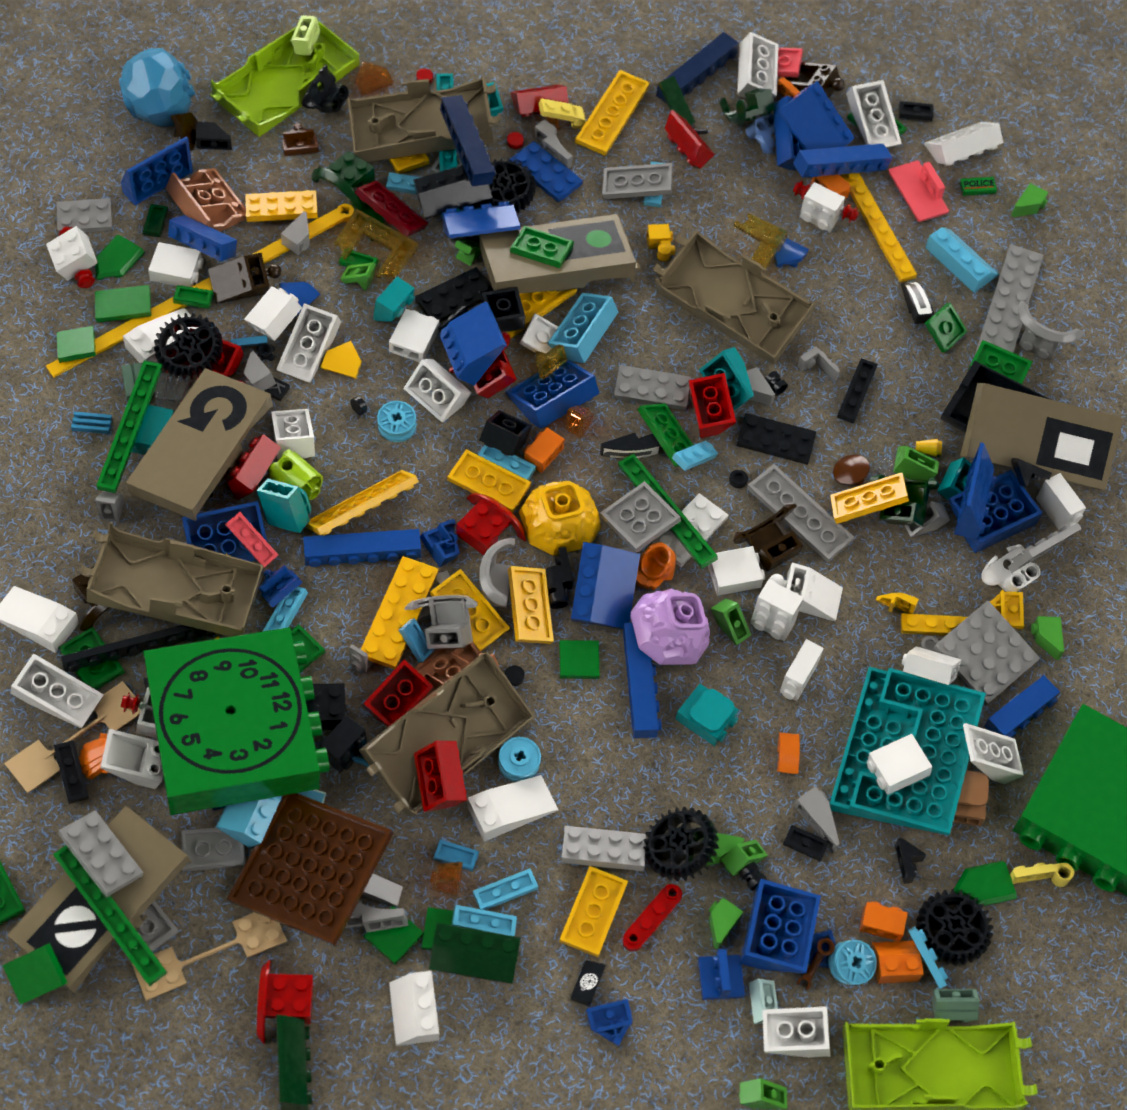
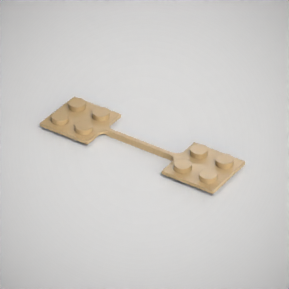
[4,681,141,793]
[132,912,287,1001]

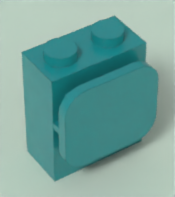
[132,405,174,455]
[257,478,312,533]
[675,683,739,746]

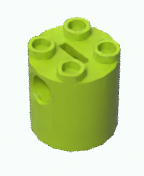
[268,449,323,500]

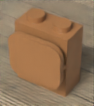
[953,770,989,826]

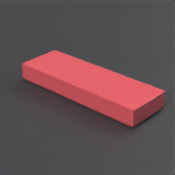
[225,512,278,568]

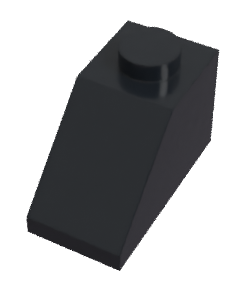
[196,122,232,150]

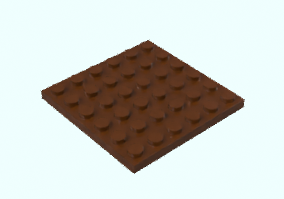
[227,793,394,946]

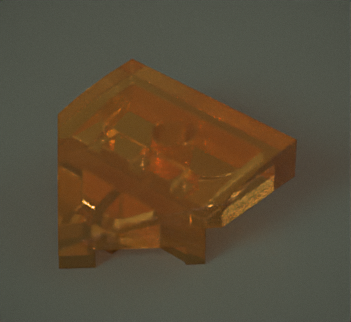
[355,62,394,96]

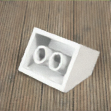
[403,359,472,422]
[389,971,439,1046]

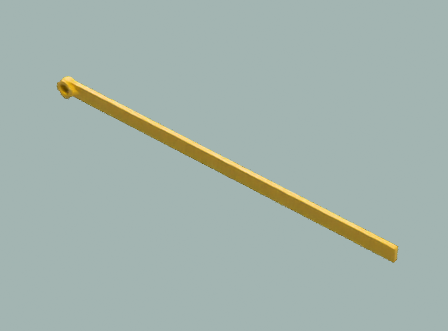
[46,204,354,378]

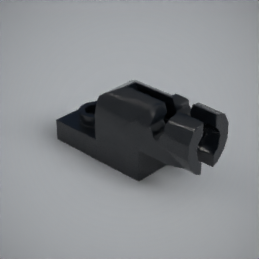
[546,547,574,609]

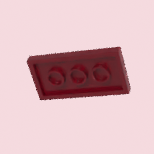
[355,180,428,237]

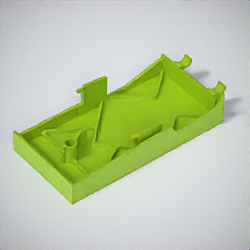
[210,21,360,137]
[842,1018,1038,1110]

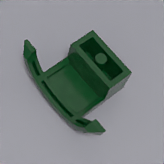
[720,88,776,126]
[312,151,375,211]
[870,474,939,526]

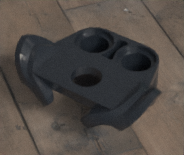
[302,64,349,113]

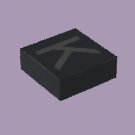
[264,377,290,401]

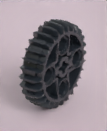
[479,158,536,213]
[154,313,224,380]
[643,806,719,882]
[916,889,994,966]

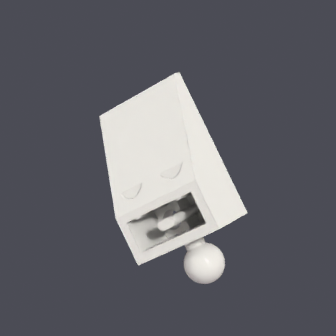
[769,563,843,622]
[100,729,163,789]

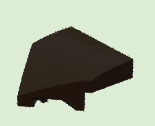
[171,112,198,151]

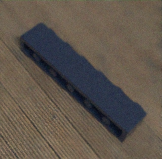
[656,32,739,103]
[440,95,496,187]

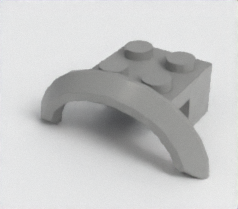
[1018,300,1085,361]
[479,538,515,608]
[404,595,477,649]

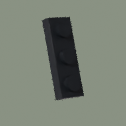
[53,740,89,804]

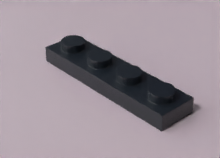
[837,358,878,424]

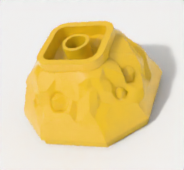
[519,481,602,556]

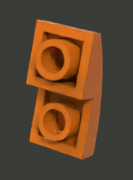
[777,732,800,774]

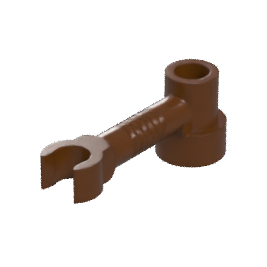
[796,938,835,990]

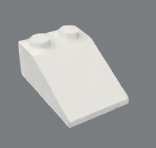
[271,409,315,460]
[762,1007,830,1057]

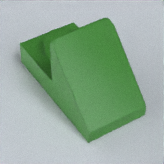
[454,239,481,265]
[341,262,375,291]

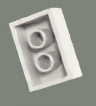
[750,579,804,641]

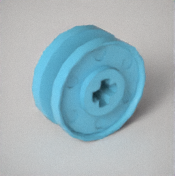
[377,401,417,442]
[498,737,541,782]
[828,940,877,985]

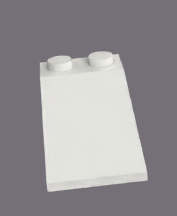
[846,80,902,148]
[276,303,341,383]
[123,308,198,364]
[0,586,79,653]
[11,654,104,729]
[963,723,1024,784]
[467,775,558,842]

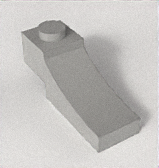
[534,119,573,168]
[345,900,408,932]

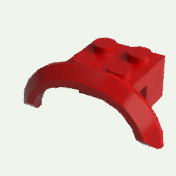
[449,332,517,399]
[456,493,526,556]
[257,959,314,1044]

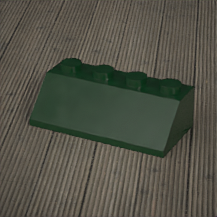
[429,923,521,984]
[277,1015,313,1110]

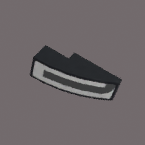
[901,282,934,324]
[600,433,661,459]

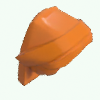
[636,542,676,590]
[79,733,112,780]

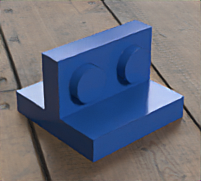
[698,949,745,1000]

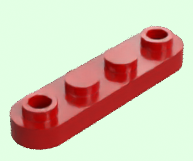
[622,884,682,952]

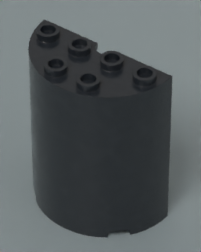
[941,361,1051,433]

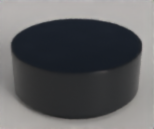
[350,396,367,415]
[729,470,748,489]
[505,665,525,686]

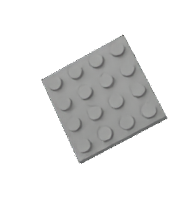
[933,601,1040,705]

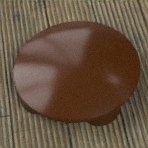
[833,454,870,486]

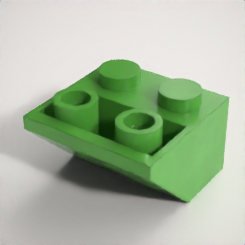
[893,446,939,480]

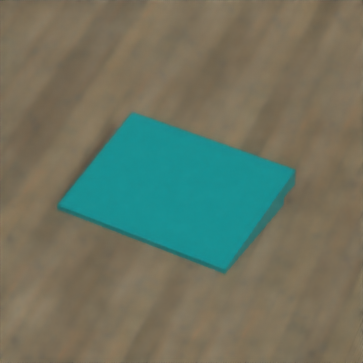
[829,666,986,836]

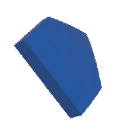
[769,234,809,268]
[279,282,320,318]
[259,566,303,608]
[586,999,633,1046]

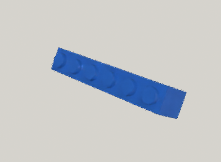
[793,143,893,178]
[303,529,421,567]
[623,623,662,738]

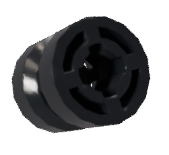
[765,371,788,397]
[739,862,767,891]

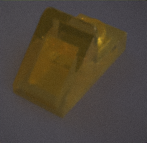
[535,344,567,380]

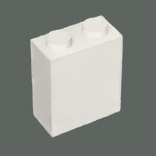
[148,242,204,287]
[244,286,302,341]
[389,309,439,362]
[1036,473,1086,531]
[708,546,765,596]
[780,639,824,701]
[902,646,961,685]
[867,734,932,795]

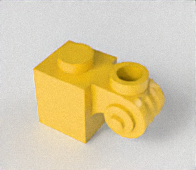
[646,224,675,261]

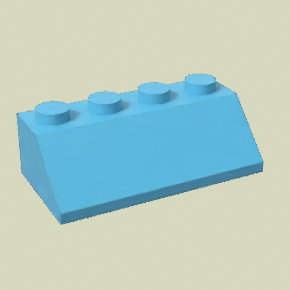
[925,227,999,293]
[548,293,618,363]
[216,796,282,848]

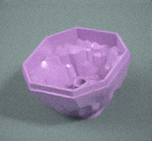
[630,588,710,665]

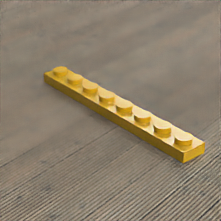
[841,173,917,283]

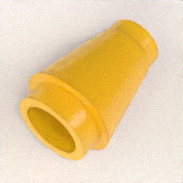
[916,439,942,457]

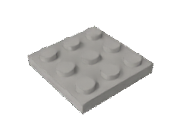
[600,481,681,553]

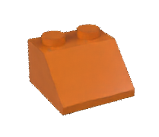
[872,940,924,984]

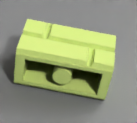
[291,16,321,56]

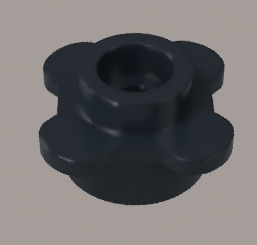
[257,343,275,361]

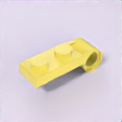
[538,98,586,129]
[1010,862,1074,887]

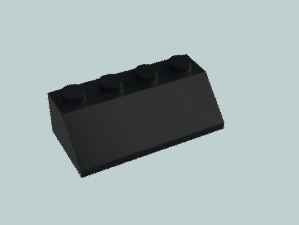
[414,165,493,220]

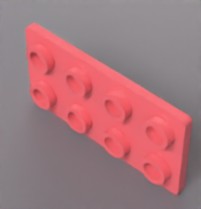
[888,160,949,222]

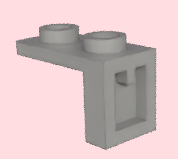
[797,347,840,382]
[349,644,374,673]

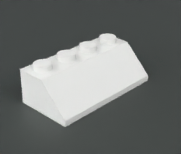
[737,32,779,98]
[924,122,1003,166]

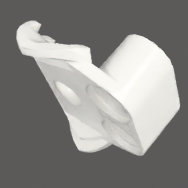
[981,544,1041,592]

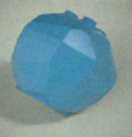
[119,48,195,127]

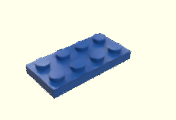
[510,141,583,203]

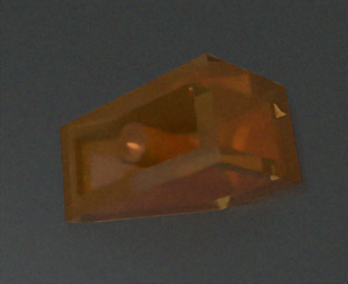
[565,405,594,438]
[430,862,463,896]

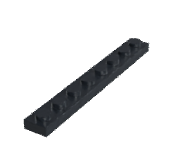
[61,625,216,672]

